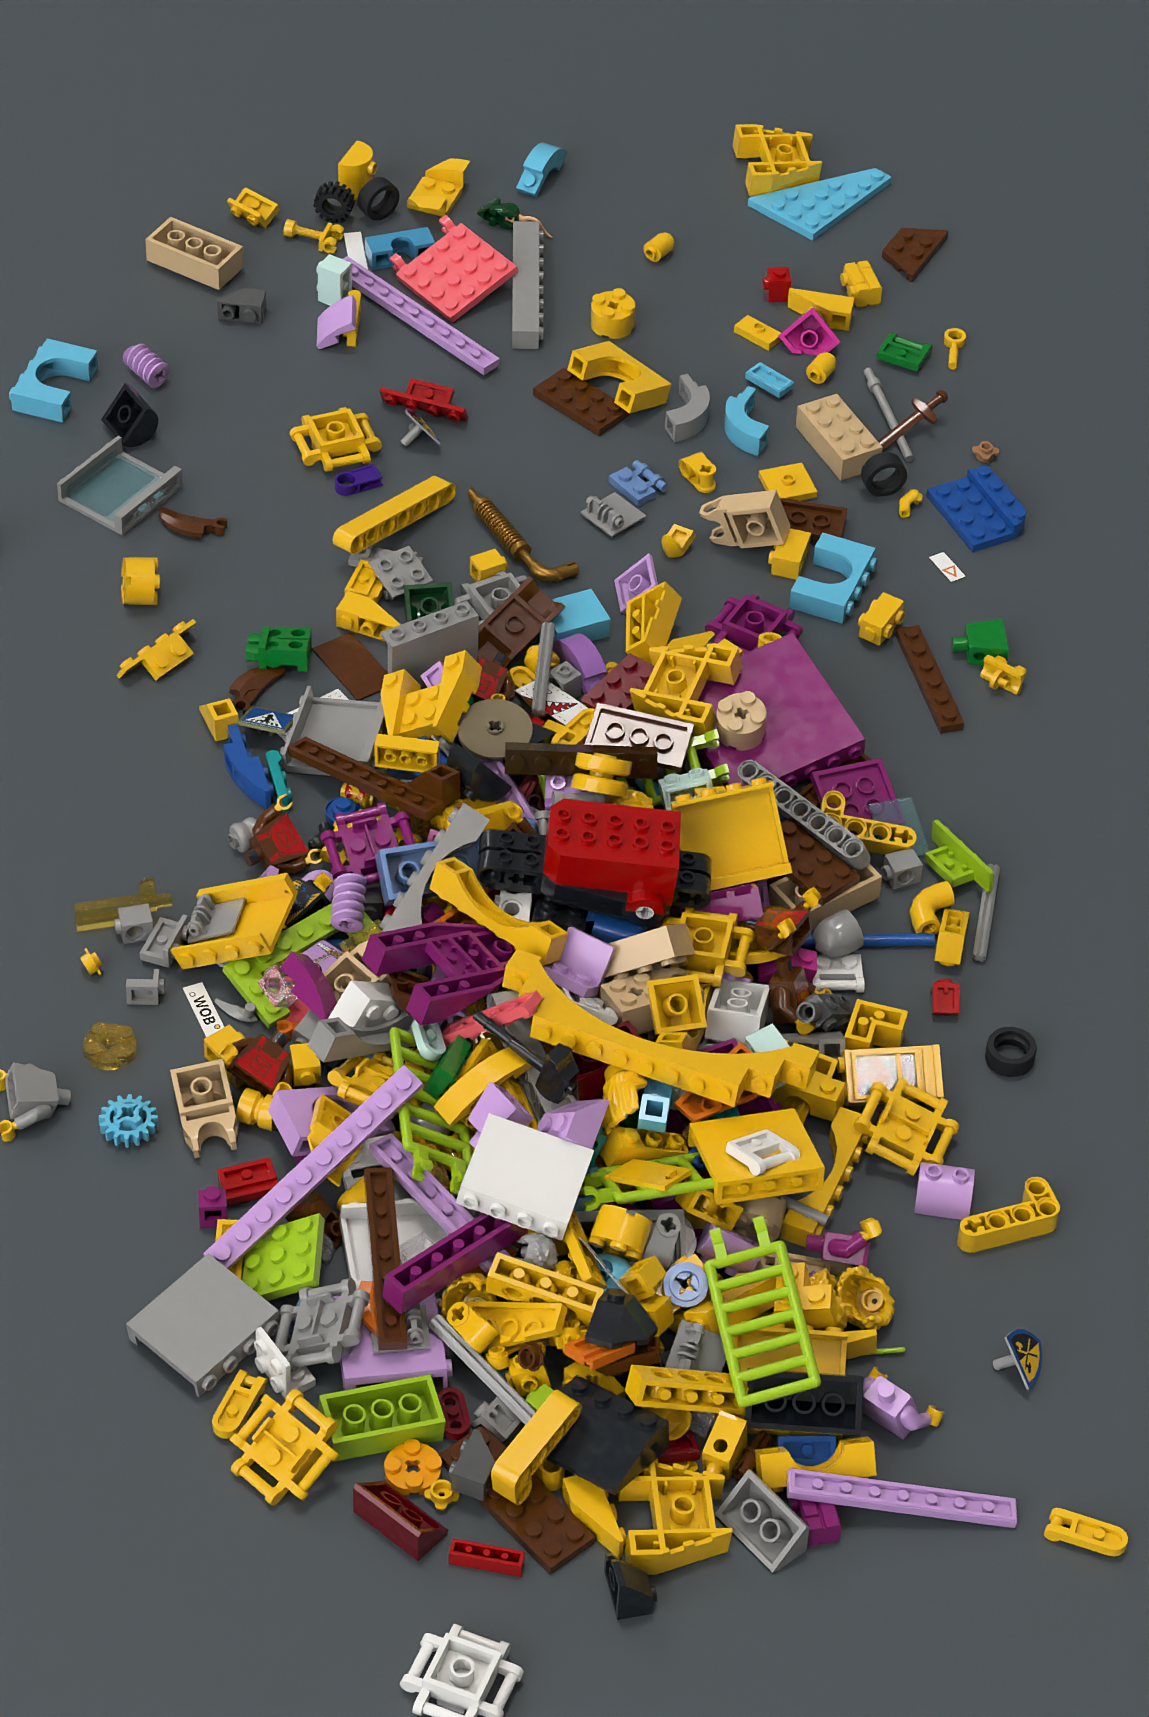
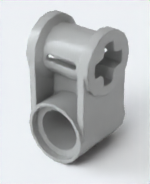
[641,1213,681,1271]

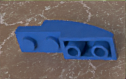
[224,724,274,809]

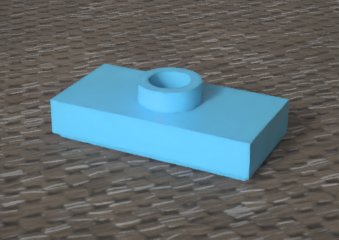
[745,362,794,398]

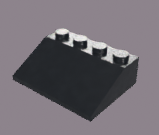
[546,1375,669,1495]

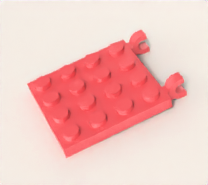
[390,215,518,323]

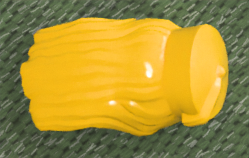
[602,1065,648,1135]

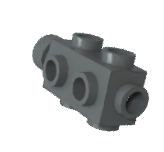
[796,993,853,1032]

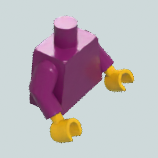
[805,1218,882,1266]

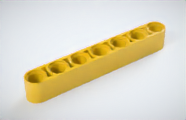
[332,476,456,554]

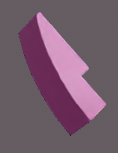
[280,951,337,1020]

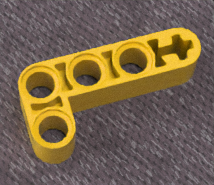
[818,790,917,855]
[957,1177,1060,1253]
[491,1390,582,1506]

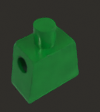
[951,619,1009,666]

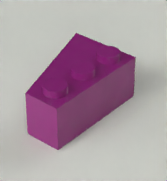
[677,882,764,922]

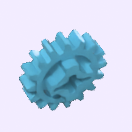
[99,1094,158,1147]

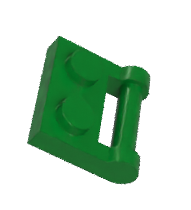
[876,332,933,372]

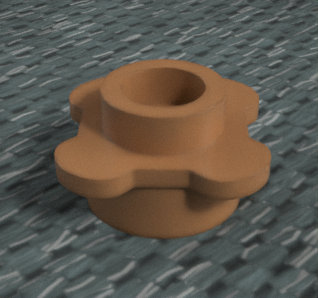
[972,441,999,463]

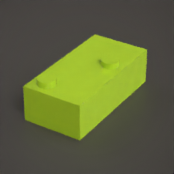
[318,1374,446,1462]

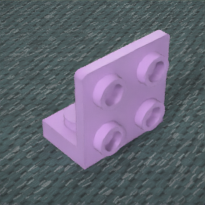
[543,927,615,998]

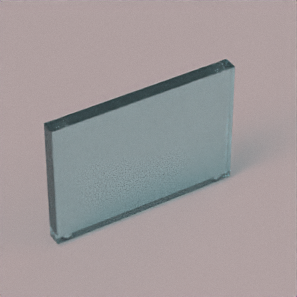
[869,797,930,858]

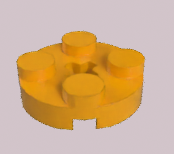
[384,1439,442,1496]

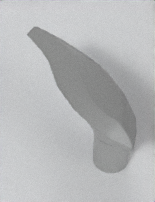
[215,998,258,1022]

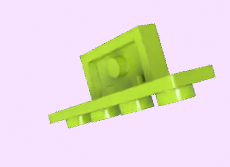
[924,819,994,892]

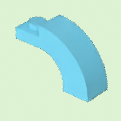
[516,142,567,198]

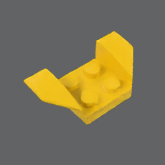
[407,158,470,217]
[307,1094,362,1187]

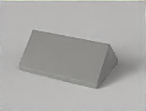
[715,1469,809,1573]

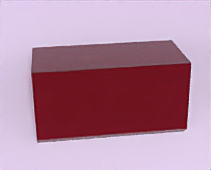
[353,1481,449,1561]

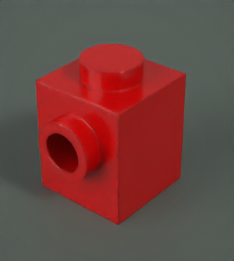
[762,267,792,302]

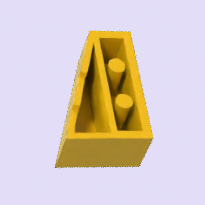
[625,581,682,664]

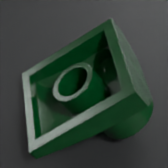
[404,582,454,622]

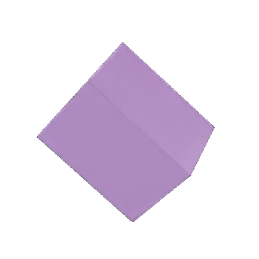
[614,553,658,614]

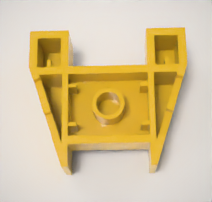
[732,124,822,196]
[630,643,742,737]
[381,650,482,743]
[618,1459,732,1575]

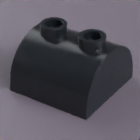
[101,383,158,447]
[447,743,512,802]

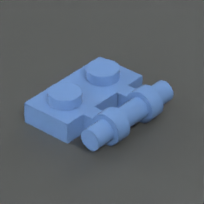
[609,460,668,507]

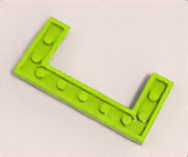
[222,903,381,1029]

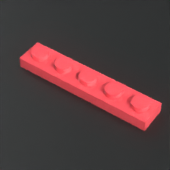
[441,990,543,1046]

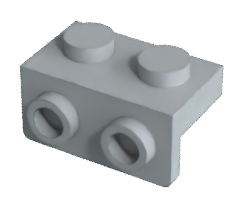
[140,914,190,968]

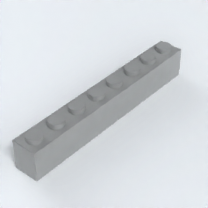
[512,221,543,349]

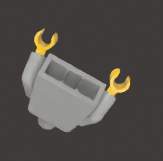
[0,1062,71,1142]

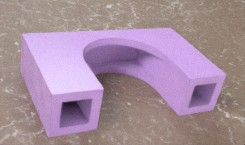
[268,1086,396,1157]

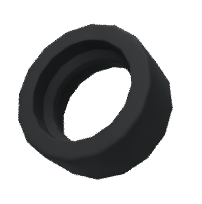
[358,177,400,220]
[861,452,907,497]
[985,1027,1037,1077]

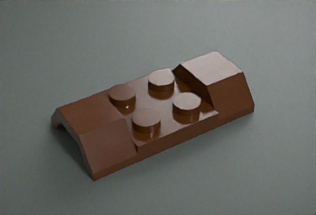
[478,576,565,665]

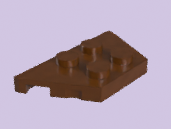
[882,228,948,282]

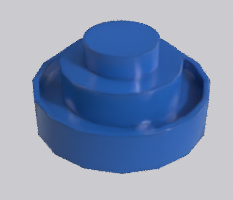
[325,797,362,826]

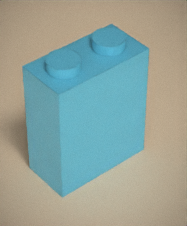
[552,589,611,642]

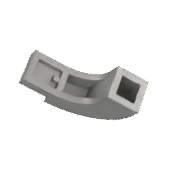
[665,374,710,443]

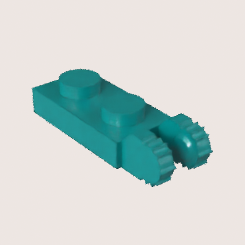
[266,750,292,813]

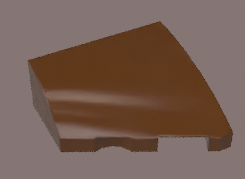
[386,970,429,1015]

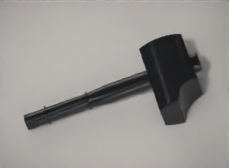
[473,1010,579,1104]

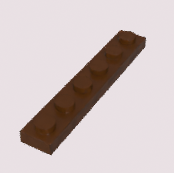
[895,625,964,734]

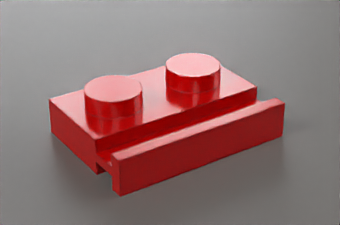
[217,1157,278,1206]

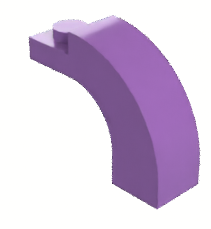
[553,633,607,695]

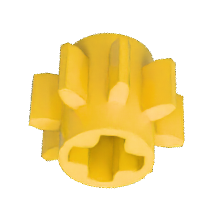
[554,1319,587,1353]

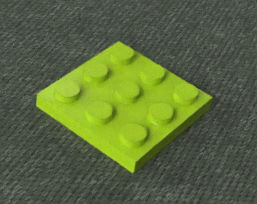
[242,1213,325,1301]

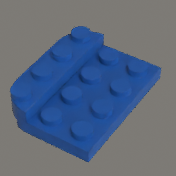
[926,465,1026,552]

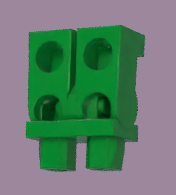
[246,626,312,672]

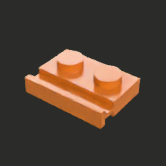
[564,1336,635,1371]

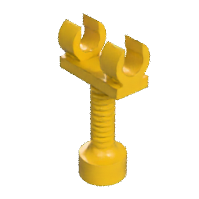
[283,219,344,254]

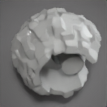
[515,1233,558,1271]

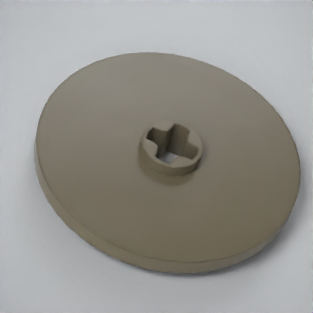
[458,699,533,761]

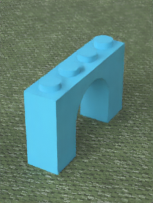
[9,338,98,423]
[789,533,878,624]

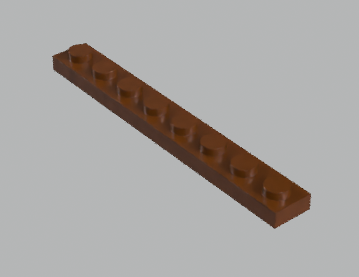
[287,736,445,821]
[364,1167,408,1350]

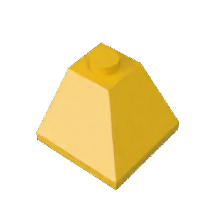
[646,974,707,1035]

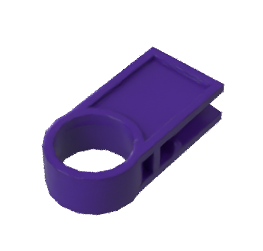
[335,464,383,496]

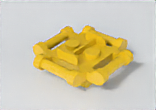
[289,407,382,472]
[661,907,755,988]
[328,1052,427,1119]
[853,1076,960,1176]
[229,1388,340,1506]

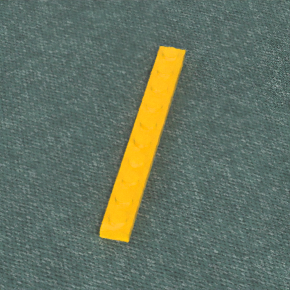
[499,1077,607,1289]

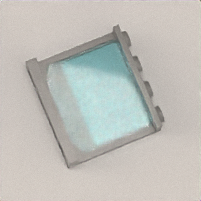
[57,436,183,536]

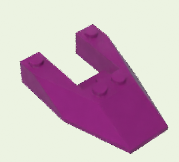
[362,922,516,1026]

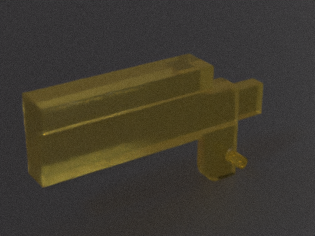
[74,877,172,932]

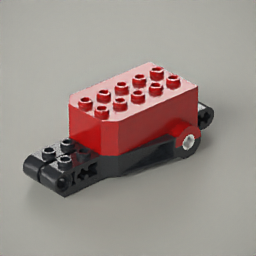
[477,799,712,926]

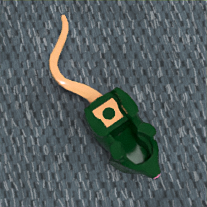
[476,197,553,238]

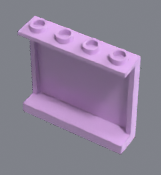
[333,1293,452,1391]

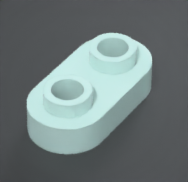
[411,1020,446,1061]

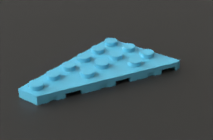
[748,168,892,241]

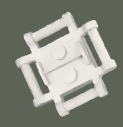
[400,1624,524,1717]

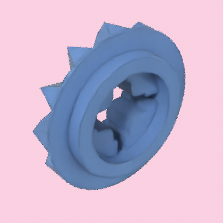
[663,1262,708,1308]

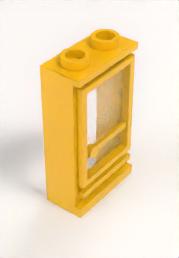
[837,1044,944,1106]

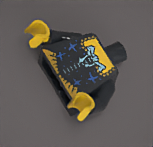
[281,872,334,932]

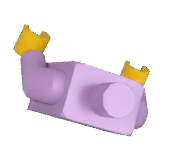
[862,1367,945,1440]

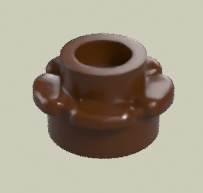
[518,1343,544,1371]

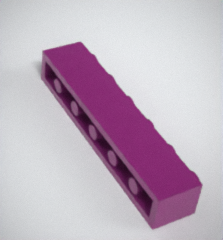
[382,1213,528,1314]

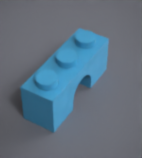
[365,227,435,270]

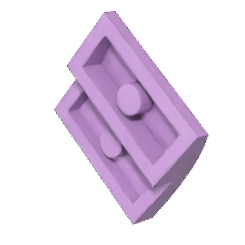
[317,295,356,349]

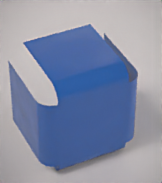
[586,911,648,944]

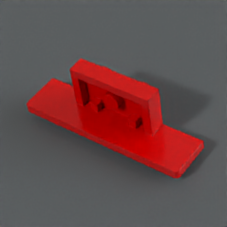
[379,378,469,422]

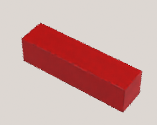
[449,1538,525,1577]

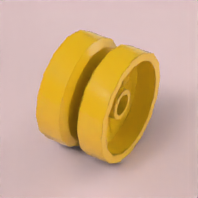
[571,752,632,797]

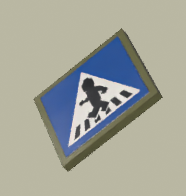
[237,706,294,736]

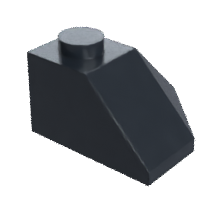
[584,1288,658,1349]
[604,1553,657,1620]

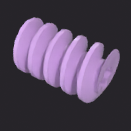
[123,344,170,389]
[330,873,367,933]

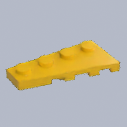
[455,1301,568,1354]

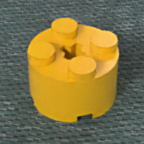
[591,288,635,339]
[121,557,160,605]
[588,1204,653,1262]

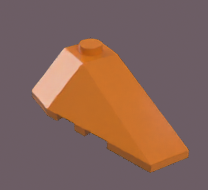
[673,1042,762,1123]

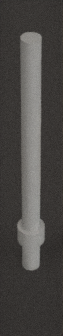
[864,367,914,462]

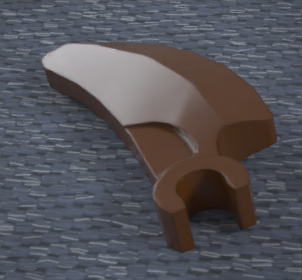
[158,507,227,538]
[229,666,286,716]

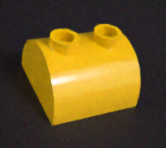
[338,141,377,201]

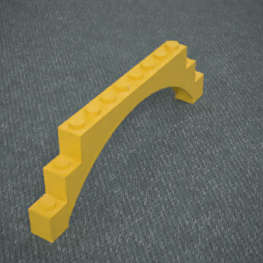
[502,949,820,1107]

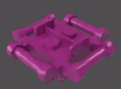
[705,594,803,654]
[320,802,416,886]

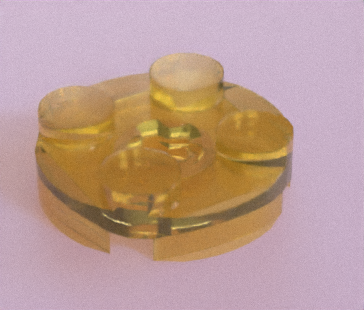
[83,1022,137,1070]

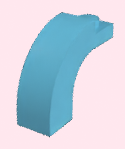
[724,386,769,456]
[638,1077,673,1133]

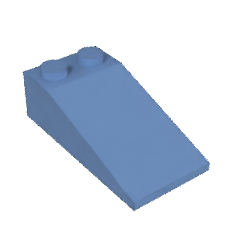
[375,836,487,906]

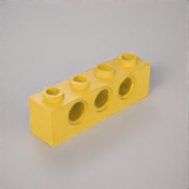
[486,1252,604,1327]
[625,1365,749,1415]

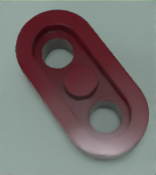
[437,1387,470,1440]

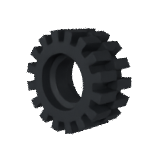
[313,181,355,223]

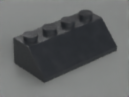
[745,1368,864,1435]

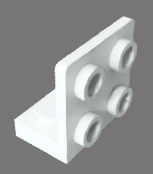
[254,1327,316,1399]

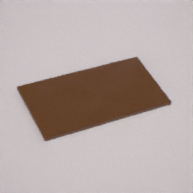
[312,632,388,701]

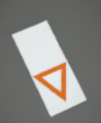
[929,552,966,582]

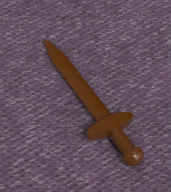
[878,390,948,451]

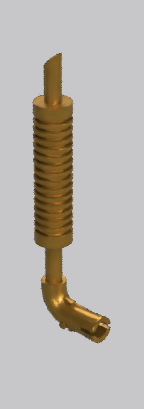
[468,487,579,583]

